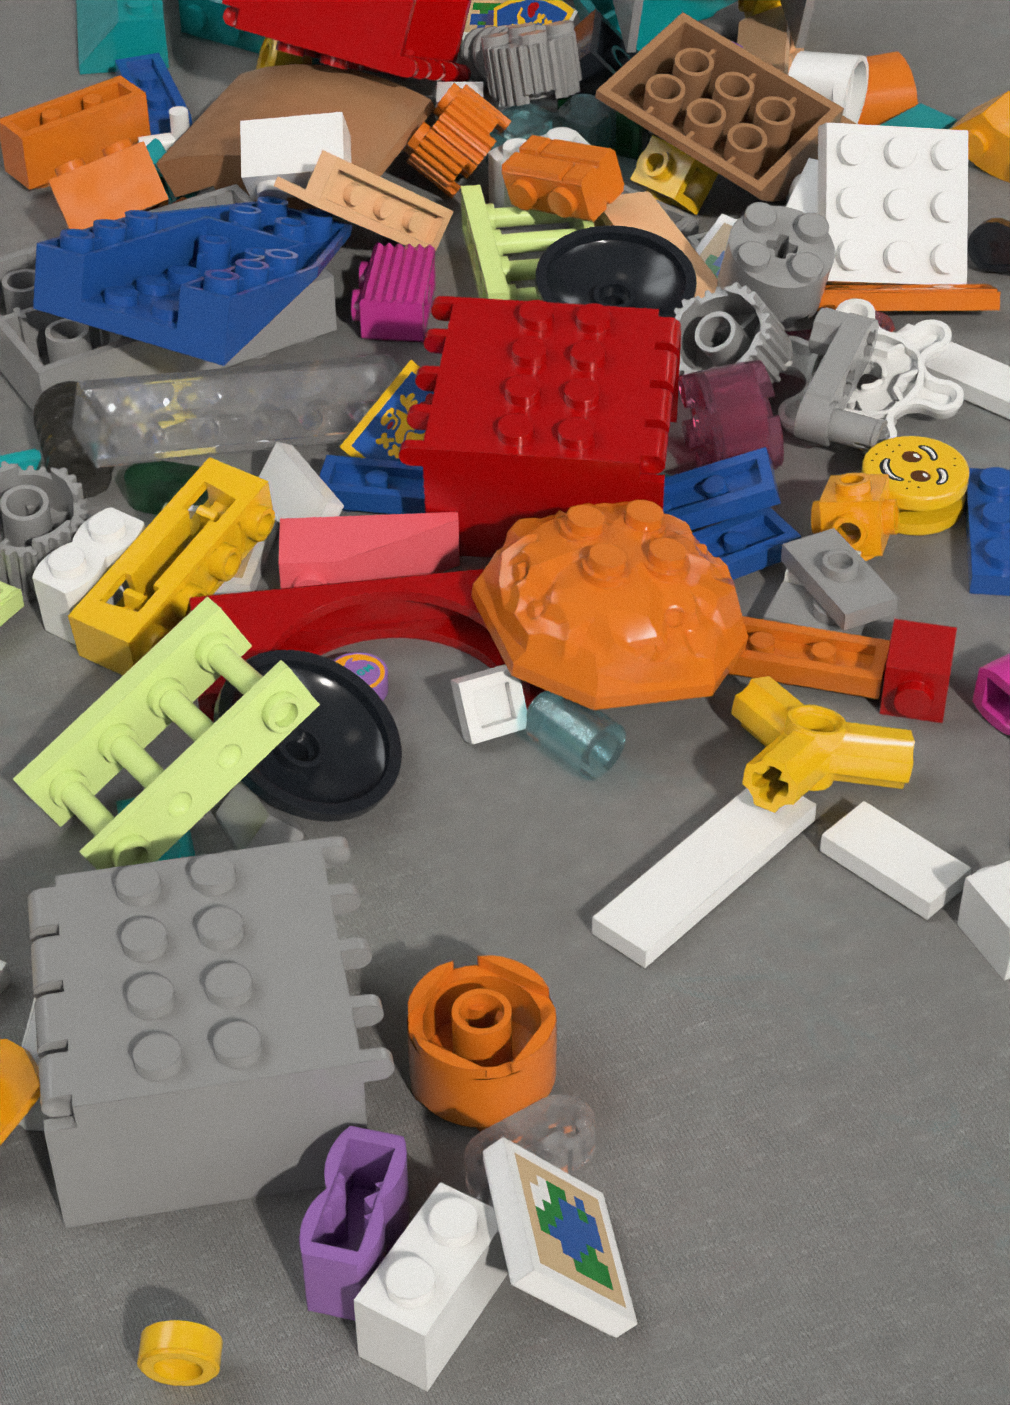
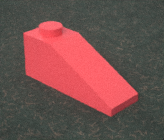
[278,512,460,589]

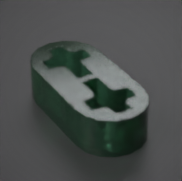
[124,460,208,515]

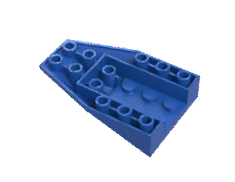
[33,196,352,366]

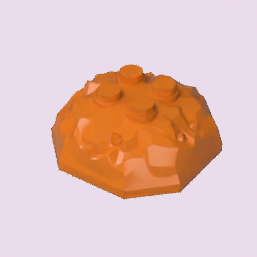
[471,500,748,710]

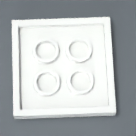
[818,123,968,285]

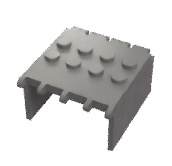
[28,836,395,1228]

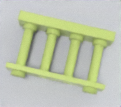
[461,185,595,301]
[13,596,320,870]

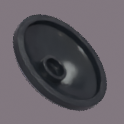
[535,225,697,318]
[214,650,402,822]

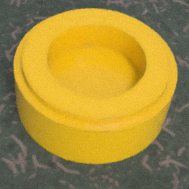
[137,1320,223,1386]

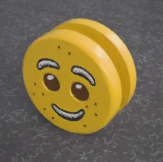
[861,436,970,536]

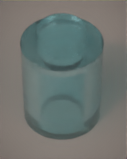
[526,691,626,780]

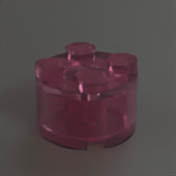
[678,359,784,470]

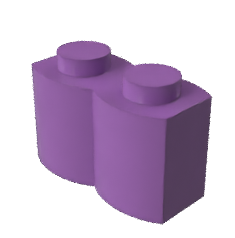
[299,1126,410,1321]

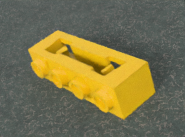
[68,457,275,675]

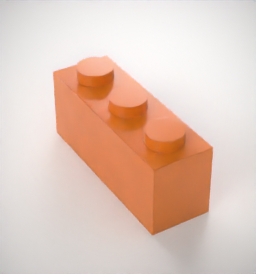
[0,75,151,190]

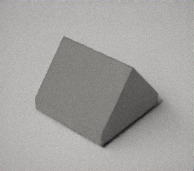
[216,781,304,850]

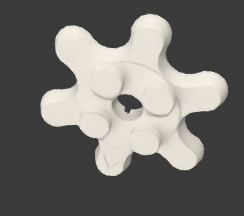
[778,298,964,455]

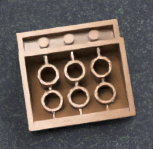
[595,12,856,202]
[156,64,435,211]

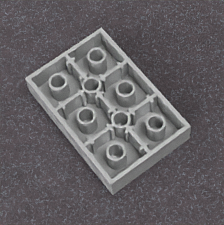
[0,184,337,428]

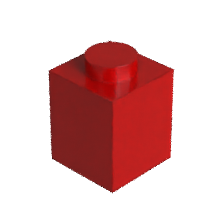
[880,618,957,723]

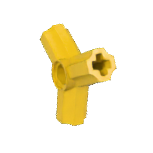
[731,676,915,813]

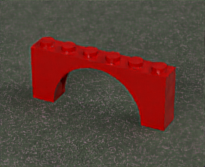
[190,569,577,722]

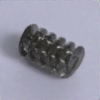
[32,381,117,498]

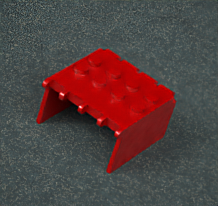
[222,0,472,82]
[398,296,681,558]

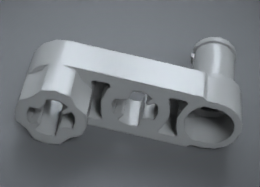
[794,307,888,452]

